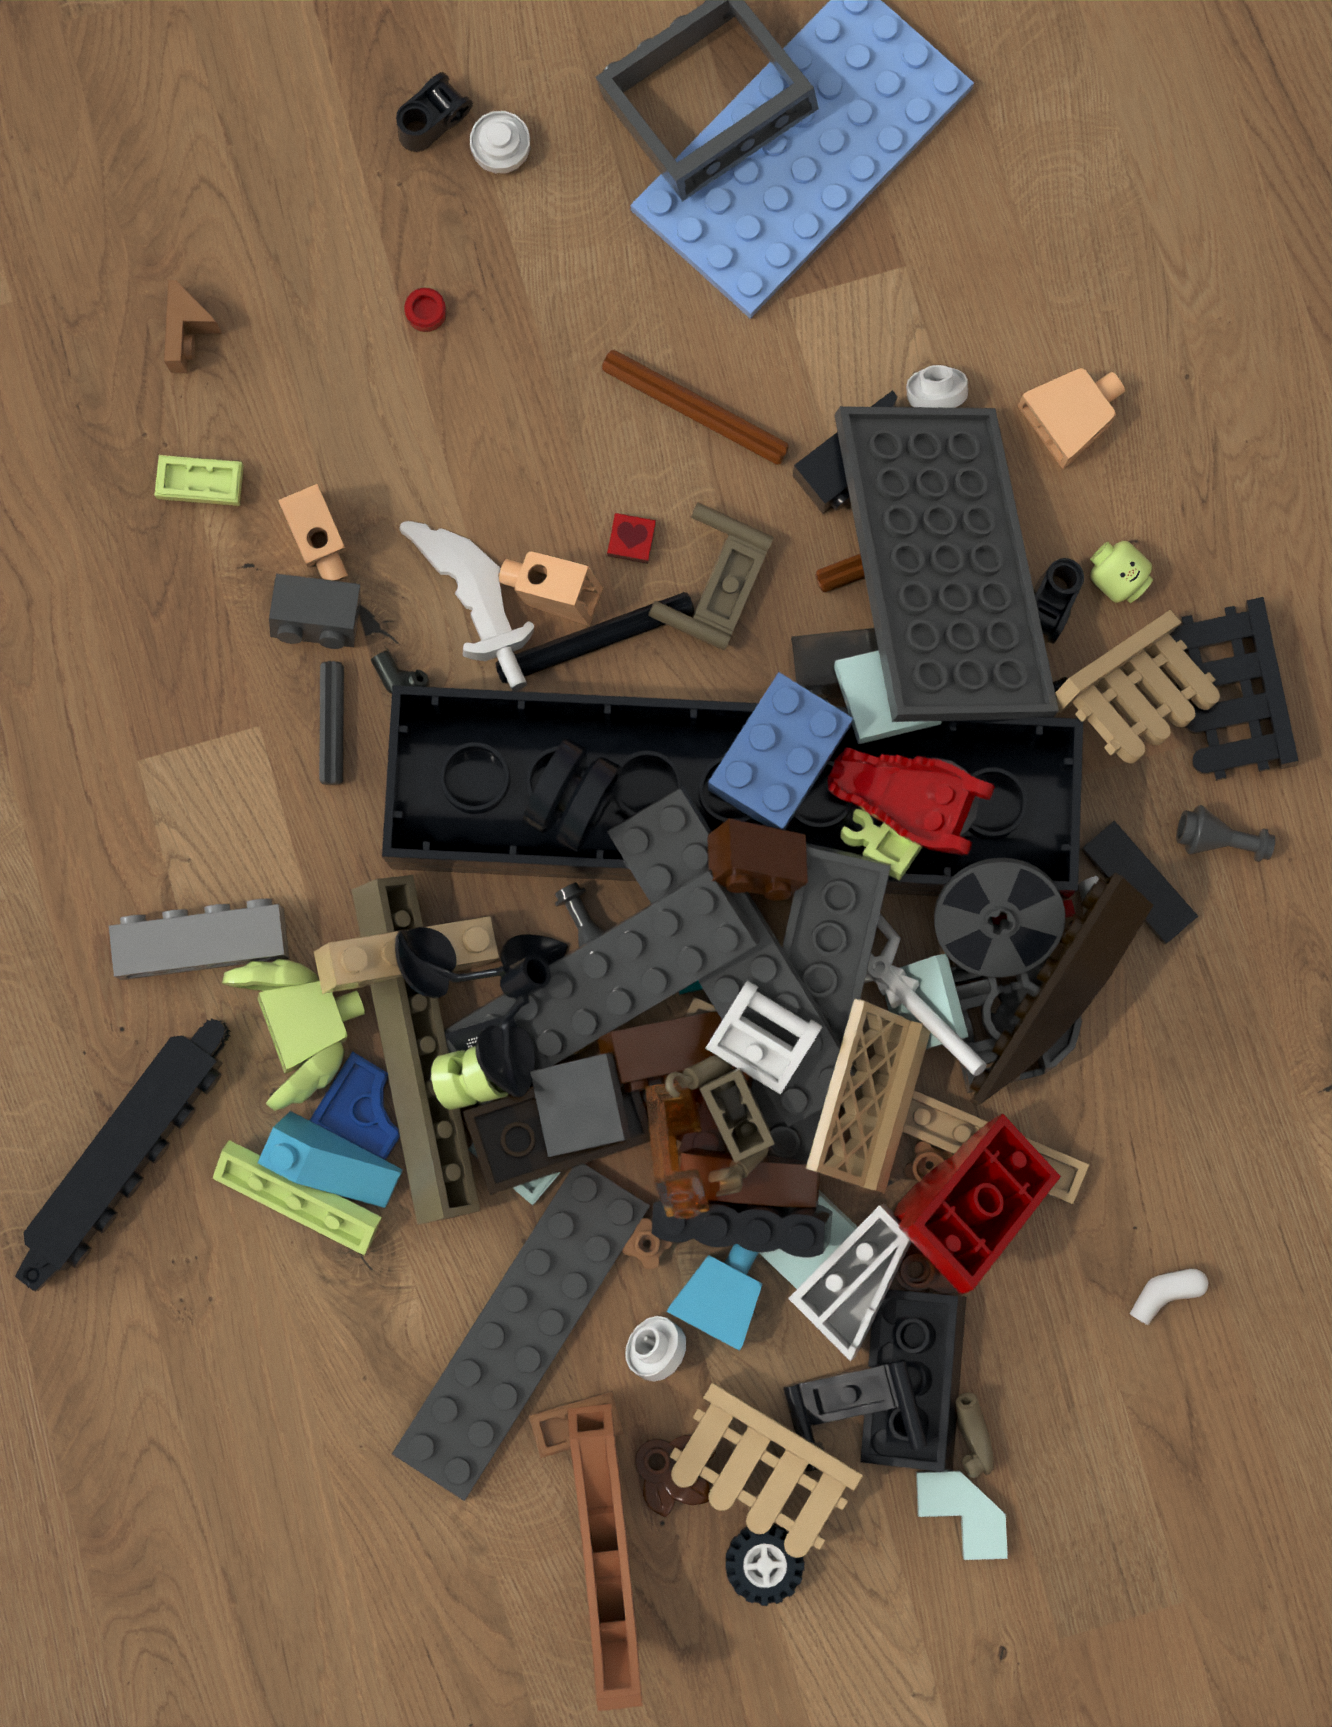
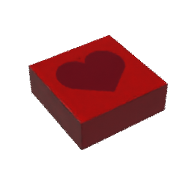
[607,513,656,564]

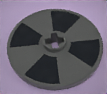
[934,858,1065,977]

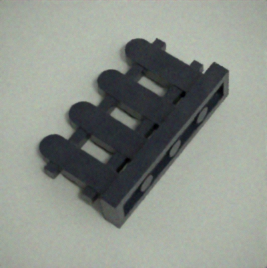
[1170,597,1299,781]

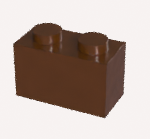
[707,818,808,901]

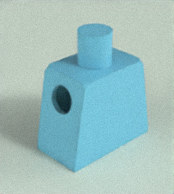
[667,1244,762,1351]

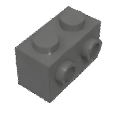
[269,574,361,649]

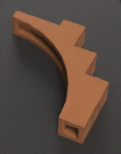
[567,1404,643,1711]

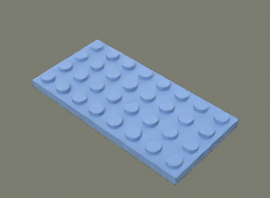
[631,0,974,319]

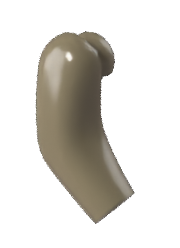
[956,1392,994,1478]

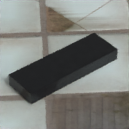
[1081,821,1198,945]

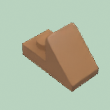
[164,280,222,373]

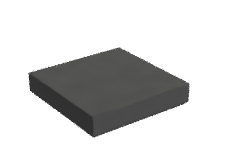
[530,1053,631,1157]

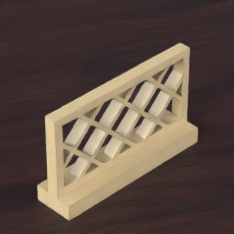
[806,999,930,1194]

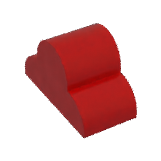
[894,1114,1061,1294]

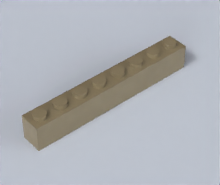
[352,875,480,1225]

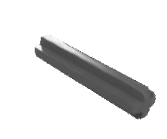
[319,661,344,785]

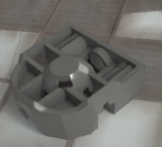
[950,958,1082,1094]

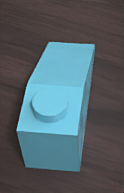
[258,1111,403,1208]

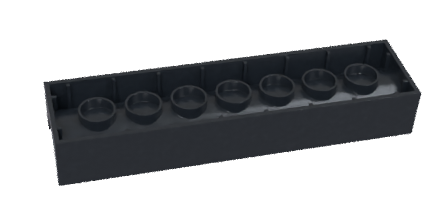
[382,685,1084,901]

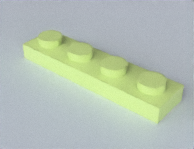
[212,1140,382,1255]

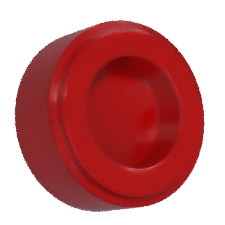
[404,288,447,332]

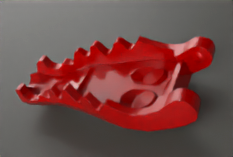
[828,748,995,855]

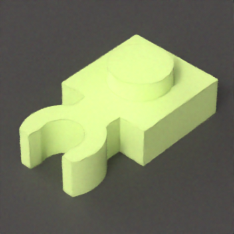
[841,809,923,881]

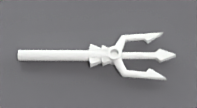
[864,914,987,1076]

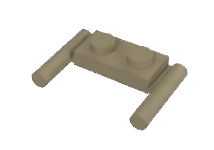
[648,502,774,650]

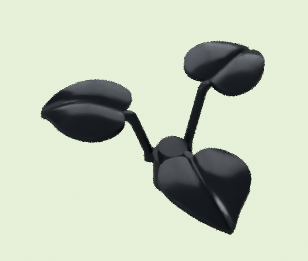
[395,927,568,1098]

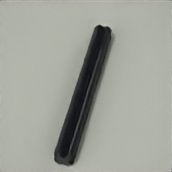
[495,592,694,683]

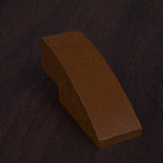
[678,1148,821,1208]

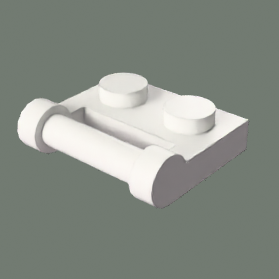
[706,980,822,1095]

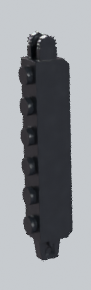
[15,1018,231,1291]

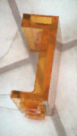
[645,1082,710,1219]

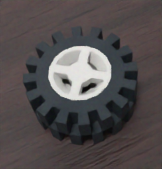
[725,1524,804,1606]

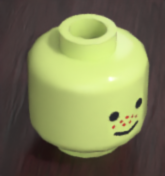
[1090,541,1153,603]

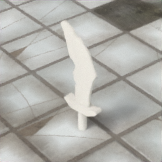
[400,521,534,691]

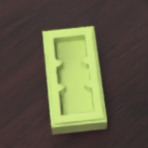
[155,455,244,506]

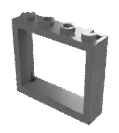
[596,0,819,202]

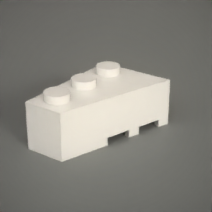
[788,1203,911,1361]

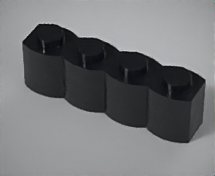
[651,1188,833,1258]

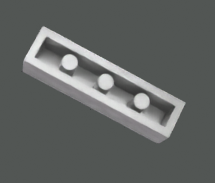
[109,899,290,980]

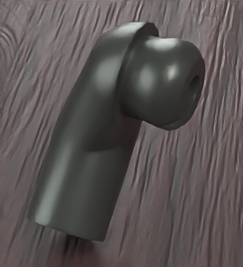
[371,650,429,694]

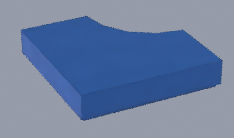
[309,1051,400,1160]

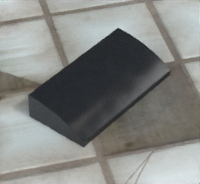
[860,1289,967,1472]

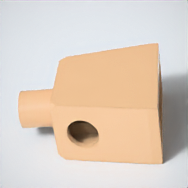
[1018,368,1125,469]
[278,484,348,581]
[499,551,603,626]

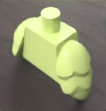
[222,959,365,1111]

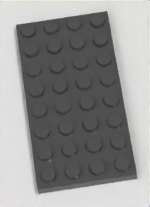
[834,406,1059,722]

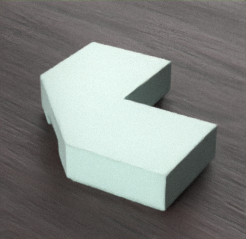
[916,1470,1008,1560]

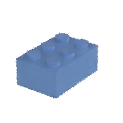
[708,672,853,830]

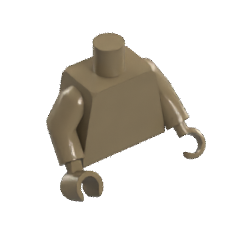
[665,1055,775,1197]

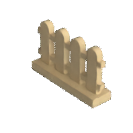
[1055,610,1220,763]
[669,1383,863,1558]

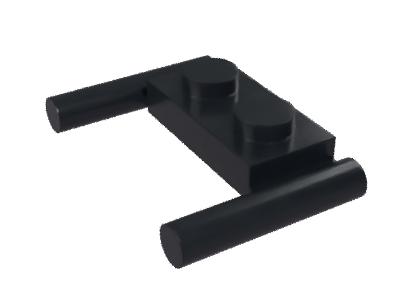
[783,1360,928,1472]

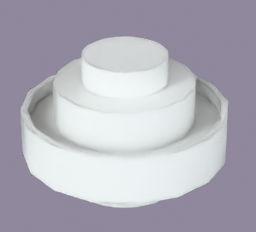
[470,111,530,173]
[906,365,968,408]
[626,1316,686,1382]

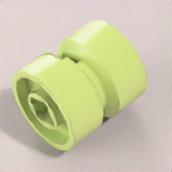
[431,1046,508,1110]

